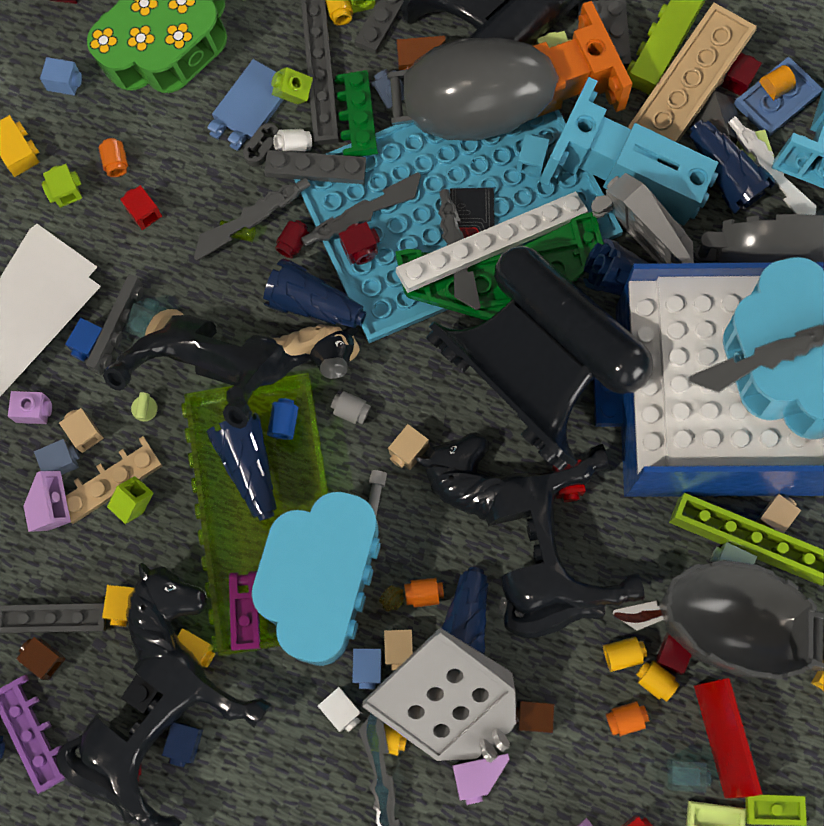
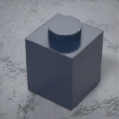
[162,722,203,767]

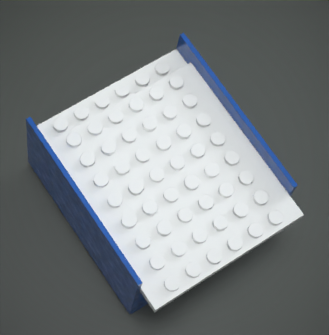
[593,262,824,497]

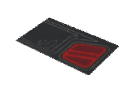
[450,188,494,238]

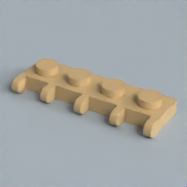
[66,436,162,524]

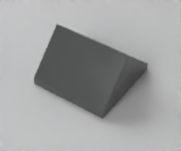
[690,91,741,153]

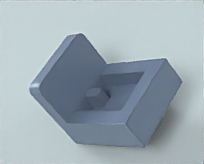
[370,69,404,109]

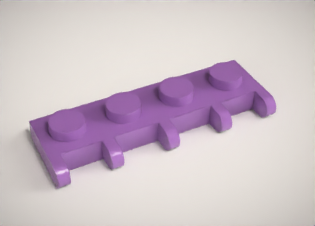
[0,675,66,794]

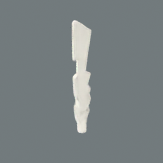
[728,117,816,215]

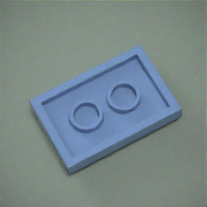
[734,56,824,138]

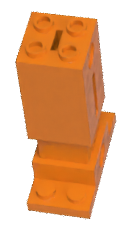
[530,0,633,120]

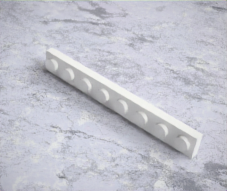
[396,191,588,293]

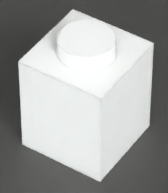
[318,687,362,732]

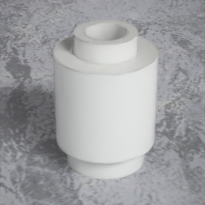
[273,129,312,153]

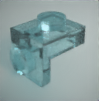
[125,298,166,338]

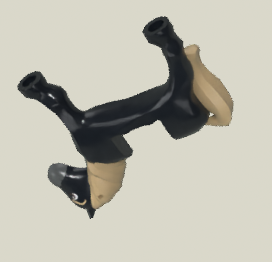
[103,309,360,429]

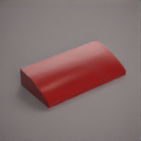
[694,678,763,798]

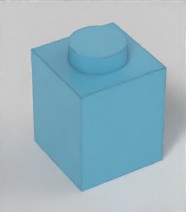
[516,134,550,177]

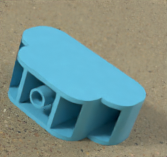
[723,257,824,439]
[252,492,381,666]

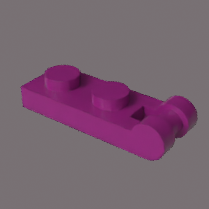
[229,571,261,651]

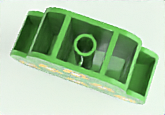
[87,0,227,93]

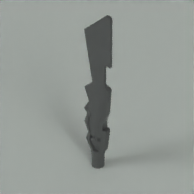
[301,173,421,247]
[194,177,311,261]
[438,189,480,310]
[688,325,824,393]

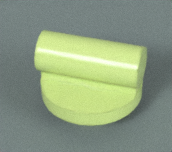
[131,392,158,422]

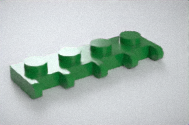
[335,70,378,157]

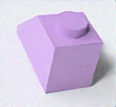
[24,471,71,532]
[452,754,509,805]

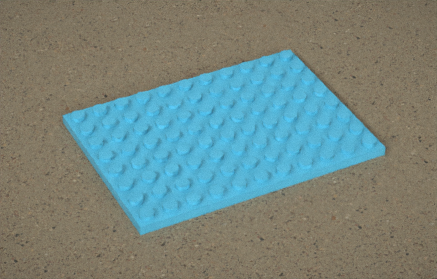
[294,110,623,343]

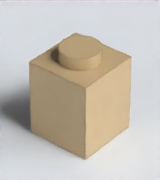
[59,408,104,453]
[388,424,430,470]
[755,494,801,533]
[384,630,413,671]

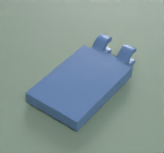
[207,59,284,151]

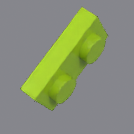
[745,795,807,826]

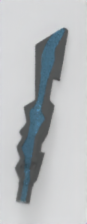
[359,713,400,826]

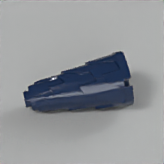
[690,120,776,215]
[583,239,649,296]
[263,258,366,328]
[207,413,277,521]
[441,567,489,670]

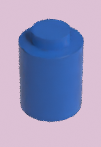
[267,398,299,440]

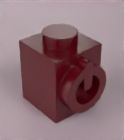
[338,221,380,265]

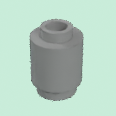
[330,391,371,425]

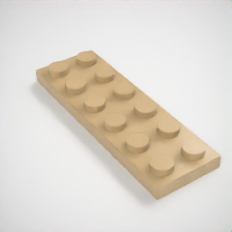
[627,3,756,143]

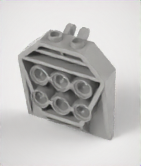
[591,173,694,264]
[362,628,516,762]

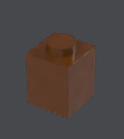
[16,637,66,681]
[516,701,554,733]

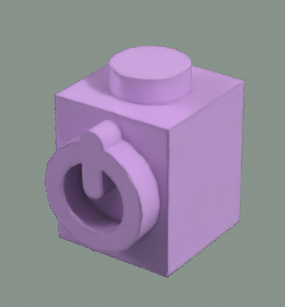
[8,391,52,424]

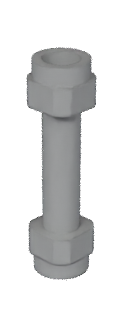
[368,470,387,524]

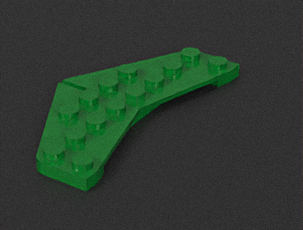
[395,212,604,320]

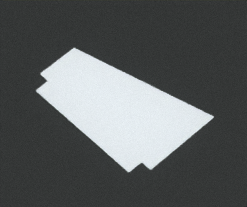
[0,224,101,396]

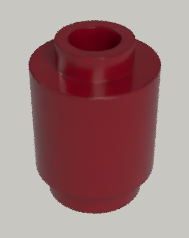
[275,220,309,259]

